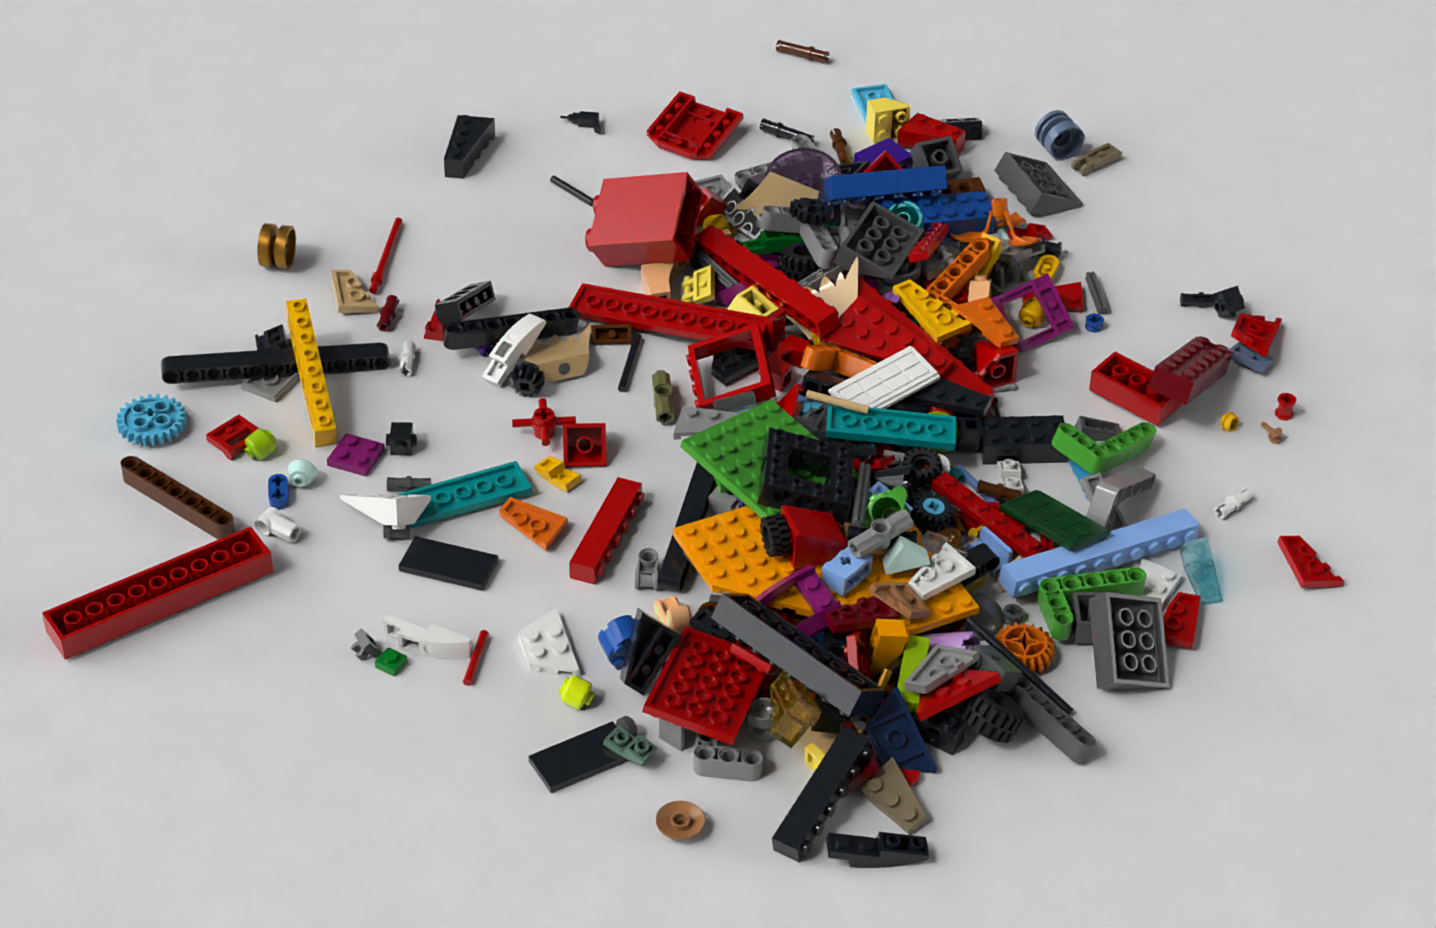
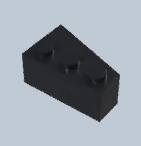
[620,608,681,696]

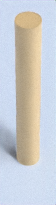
[806,390,870,414]

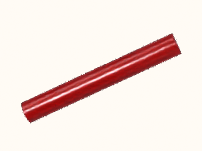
[463,630,489,686]

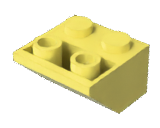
[865,97,910,144]
[728,285,779,317]

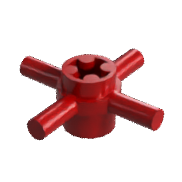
[512,398,576,446]

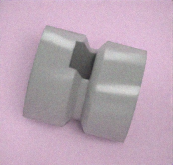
[747,698,779,743]

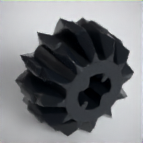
[509,362,545,397]

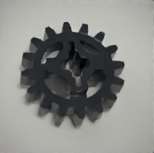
[789,197,832,225]

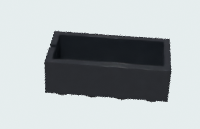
[979,415,1068,465]

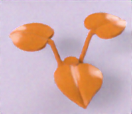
[950,198,1042,246]

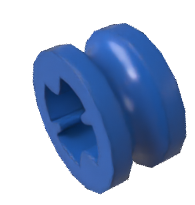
[1085,313,1104,333]

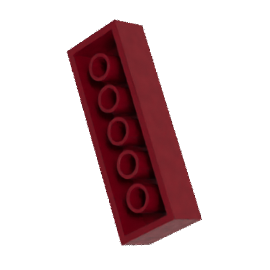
[1148,336,1234,405]

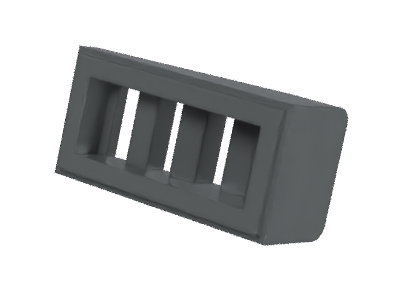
[1075,416,1121,441]

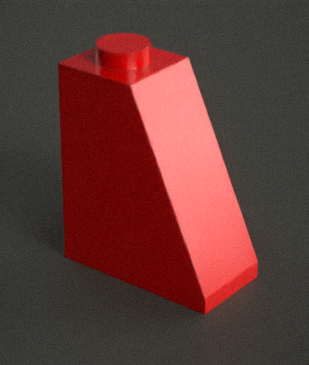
[975,339,1019,389]

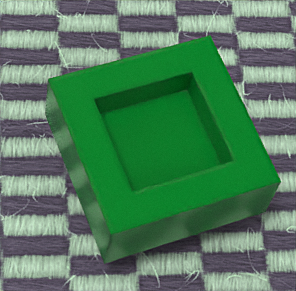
[375,647,408,676]

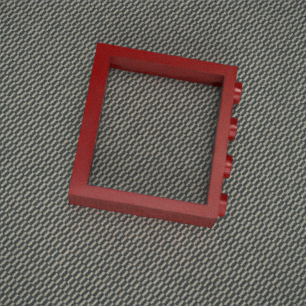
[686,323,777,412]

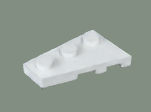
[908,542,976,601]

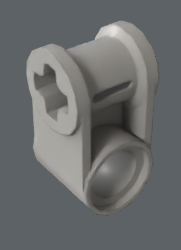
[635,548,659,590]

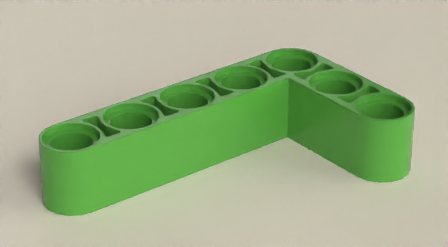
[1051,422,1157,475]
[1037,567,1147,641]

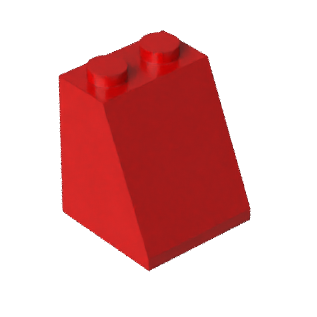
[781,505,848,569]

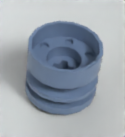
[1035,110,1085,160]

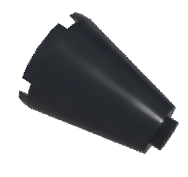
[855,464,917,508]

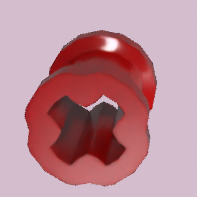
[1275,393,1297,421]

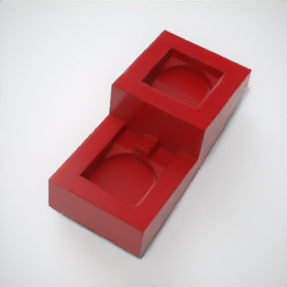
[1007,223,1053,241]

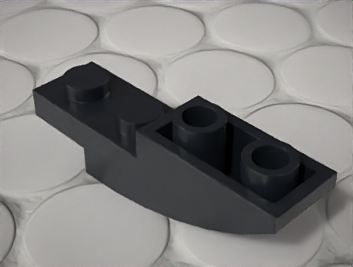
[826,832,929,868]

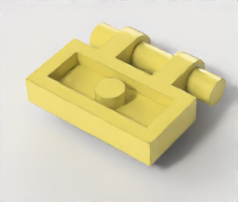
[682,265,715,305]

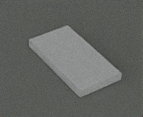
[241,338,300,403]

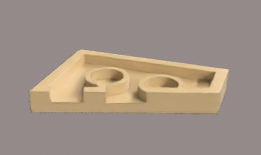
[331,270,379,314]

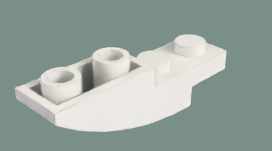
[482,313,547,387]
[383,614,472,659]

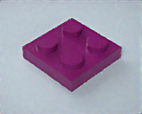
[327,433,385,477]

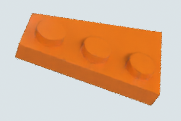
[953,296,1019,348]
[499,497,568,551]

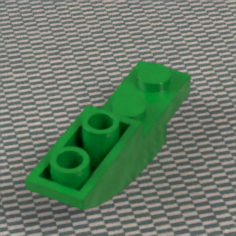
[741,231,804,254]

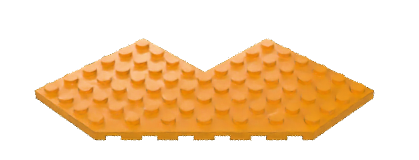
[673,506,980,635]

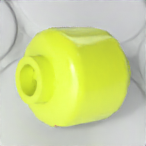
[558,675,595,710]

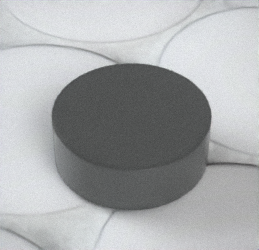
[616,716,637,737]

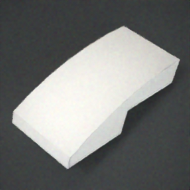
[997,459,1024,495]

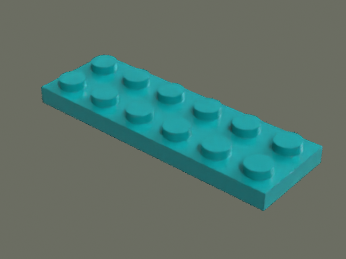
[825,404,956,451]
[399,461,532,529]

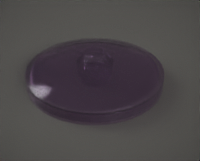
[765,148,842,205]

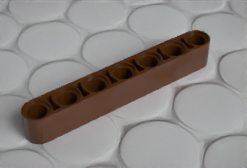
[120,456,235,540]

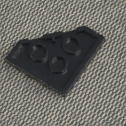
[711,347,771,385]

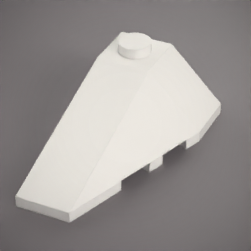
[340,493,431,529]

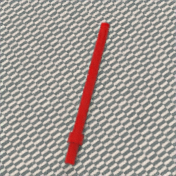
[369,217,402,294]

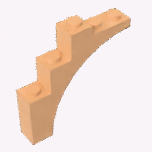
[641,229,730,299]

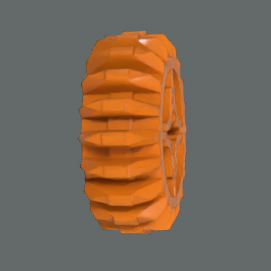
[995,622,1055,674]

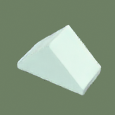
[882,536,931,575]

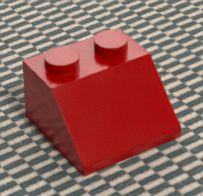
[563,423,606,467]

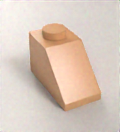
[968,275,992,302]

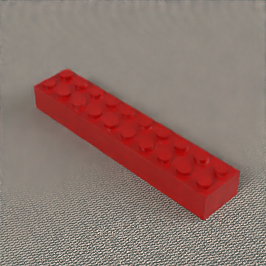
[42,526,274,660]

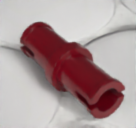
[377,295,399,332]

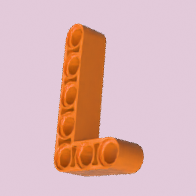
[926,237,990,335]
[800,344,878,377]

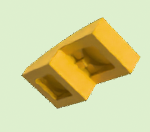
[534,456,582,492]

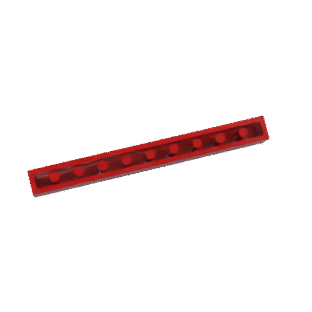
[694,225,840,338]
[835,275,995,406]

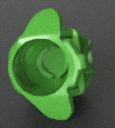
[863,486,910,528]

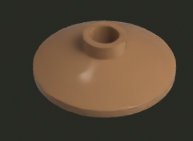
[656,801,705,840]

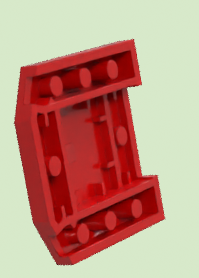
[647,91,744,159]

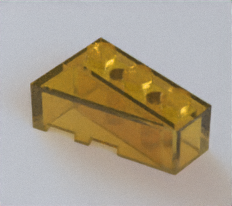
[770,670,822,749]

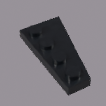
[904,377,991,417]

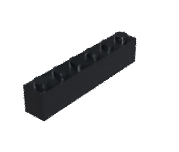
[772,726,872,862]

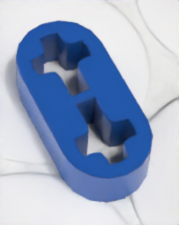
[268,474,289,510]

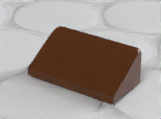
[591,324,632,345]

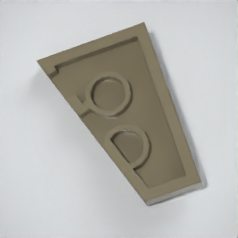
[858,757,927,835]

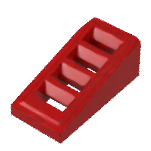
[764,308,786,352]

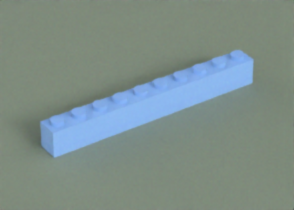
[998,508,1200,598]

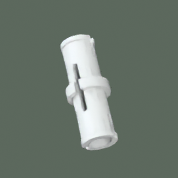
[398,341,416,377]
[1213,487,1253,519]

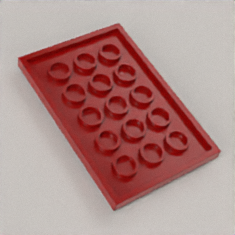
[642,626,766,745]

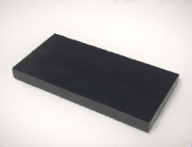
[398,536,499,591]
[528,721,629,793]

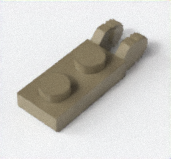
[1071,143,1122,176]

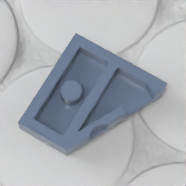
[1229,342,1273,373]

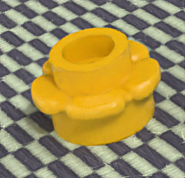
[1220,412,1239,432]

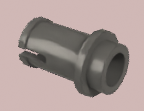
[383,525,410,541]

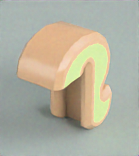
[654,595,692,635]

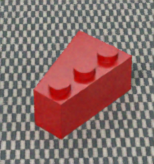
[897,113,966,155]

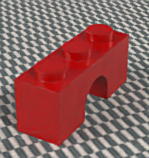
[759,334,811,392]

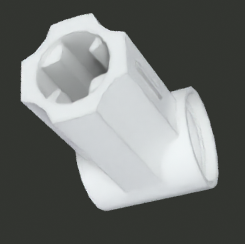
[254,507,301,543]

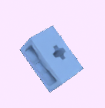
[822,547,873,596]

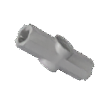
[848,509,913,558]

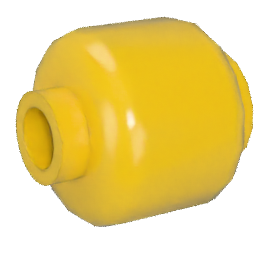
[1018,297,1045,328]

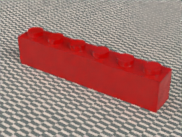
[569,477,645,585]

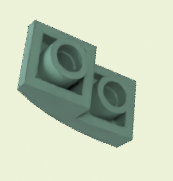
[603,725,658,765]

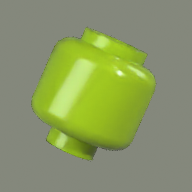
[244,429,277,460]

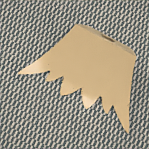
[734,171,819,215]
[779,257,858,342]
[496,323,591,383]

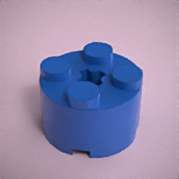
[598,615,635,670]

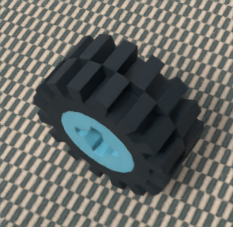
[911,492,953,533]

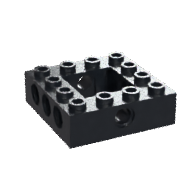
[757,427,854,525]

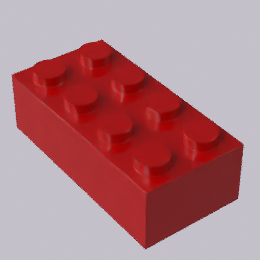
[1089,351,1182,426]

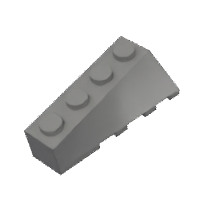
[722,183,767,239]

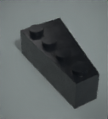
[444,115,495,179]

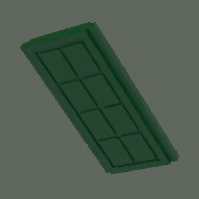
[1000,490,1111,552]

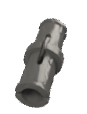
[386,476,431,491]

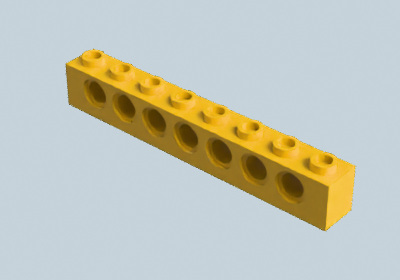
[286,298,336,447]

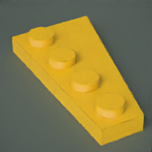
[892,279,972,343]

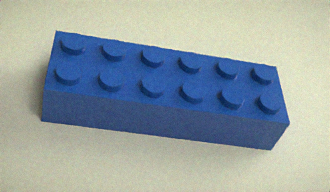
[823,165,947,206]
[875,191,996,238]

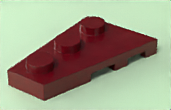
[824,595,898,634]

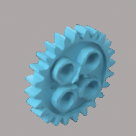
[116,394,187,446]

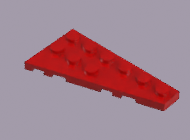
[819,295,954,378]

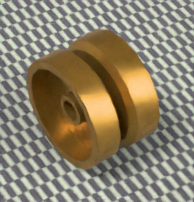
[257,223,296,269]

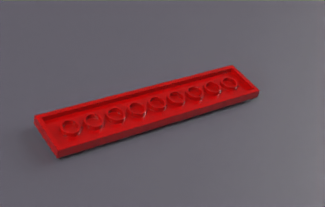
[568,283,769,350]

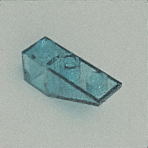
[1179,538,1223,605]

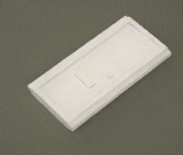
[828,346,940,409]

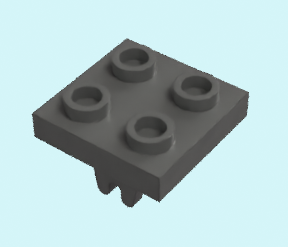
[988,257,1031,296]

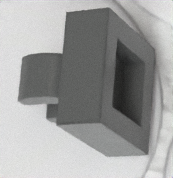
[351,629,382,661]

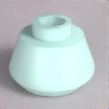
[287,459,317,487]

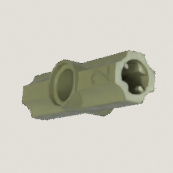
[652,370,675,425]

